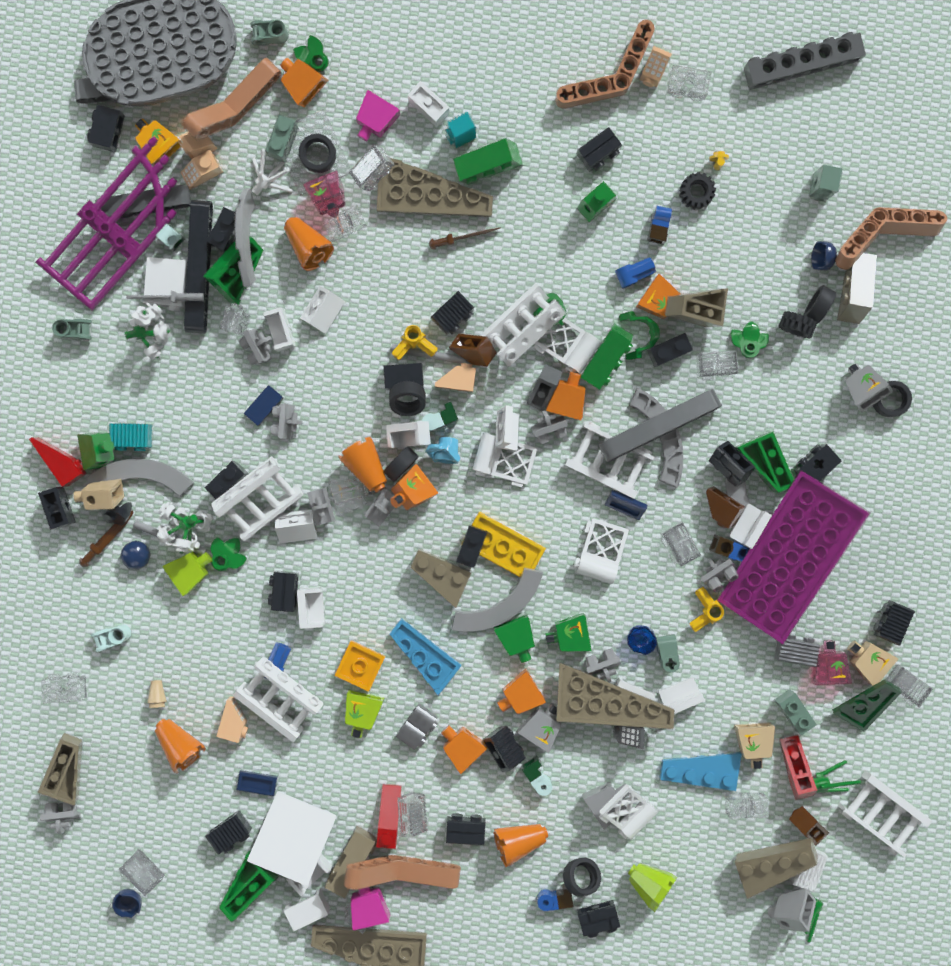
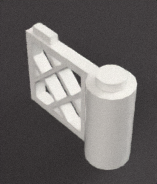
[533,318,601,374]
[472,433,537,487]
[573,518,629,585]
[599,784,658,839]

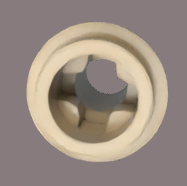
[147,680,167,708]

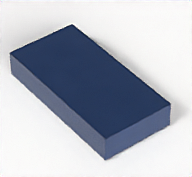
[243,385,284,426]
[605,490,648,520]
[236,770,278,796]

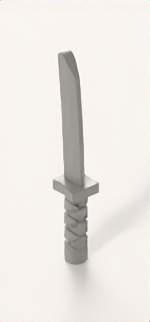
[126,291,204,303]

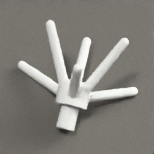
[252,149,293,195]

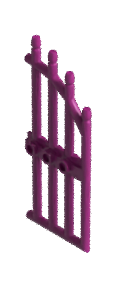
[35,136,177,311]

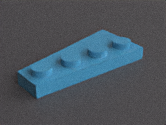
[390,618,462,695]
[660,752,742,791]

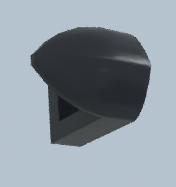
[100,502,132,526]

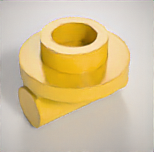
[709,151,729,170]

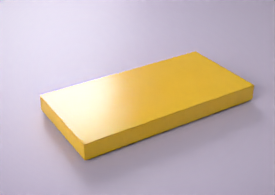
[461,512,546,577]

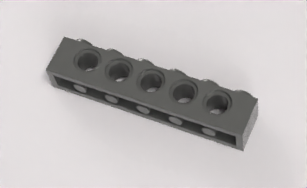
[743,32,866,90]

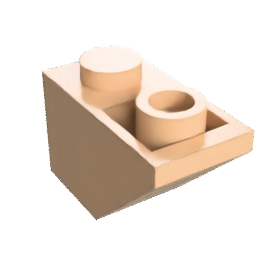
[179,132,217,159]

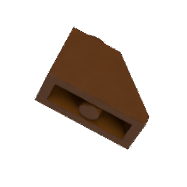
[449,333,497,367]
[706,486,745,529]
[789,806,829,846]

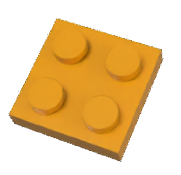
[334,640,386,692]

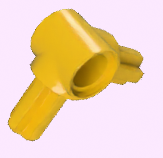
[392,325,438,360]
[689,587,724,632]

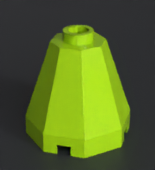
[628,863,677,912]

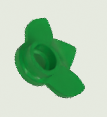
[293,35,329,72]
[731,321,769,358]
[210,537,247,571]

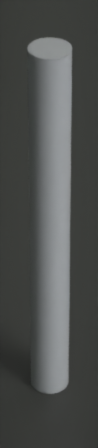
[391,344,467,364]
[133,520,207,555]

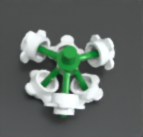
[124,303,170,360]
[157,502,213,554]

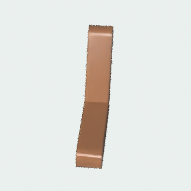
[555,20,655,109]
[181,58,282,140]
[835,207,947,270]
[344,855,461,889]

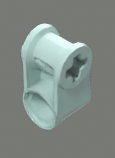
[90,625,131,652]

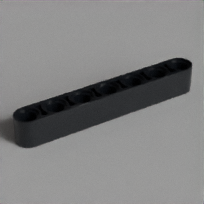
[184,200,213,334]

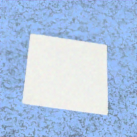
[247,792,336,886]

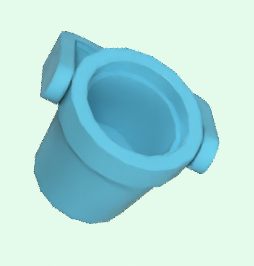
[426,437,460,464]

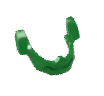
[619,311,660,360]

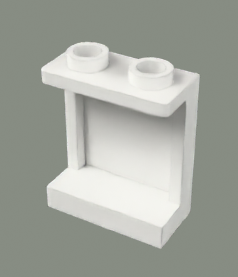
[143,257,187,312]

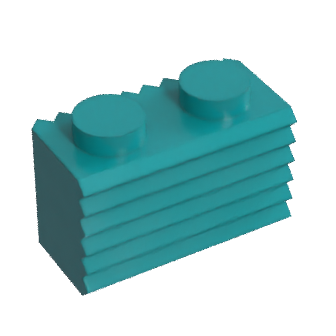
[445,112,476,149]
[109,423,152,451]

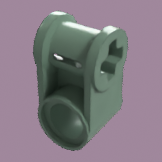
[250,20,289,46]
[52,319,92,340]
[655,634,680,673]

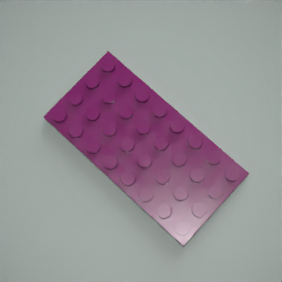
[717,471,871,644]

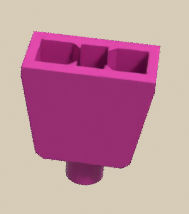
[356,90,400,142]
[351,887,390,930]

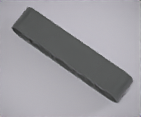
[95,185,191,219]

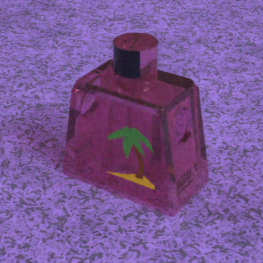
[303,170,346,217]
[810,640,852,685]

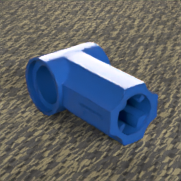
[615,257,656,289]
[264,642,292,679]

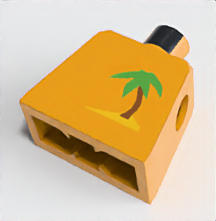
[135,118,182,166]

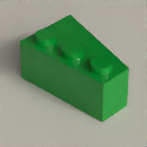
[453,138,523,185]
[204,236,264,306]
[580,323,633,390]
[735,432,795,493]
[219,851,279,922]

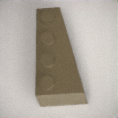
[735,838,818,899]

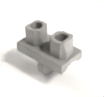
[238,329,272,365]
[271,403,303,439]
[531,410,568,444]
[307,488,335,526]
[364,488,395,527]
[701,558,739,593]
[586,648,621,682]
[40,802,81,834]

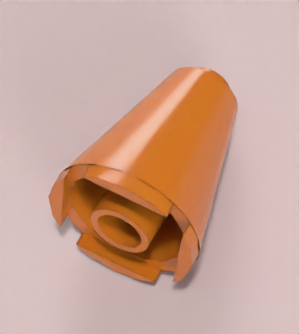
[284,217,334,271]
[338,437,387,493]
[154,719,206,774]
[493,824,548,867]

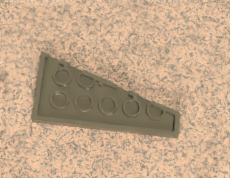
[377,153,493,217]
[556,663,675,729]
[311,925,427,966]

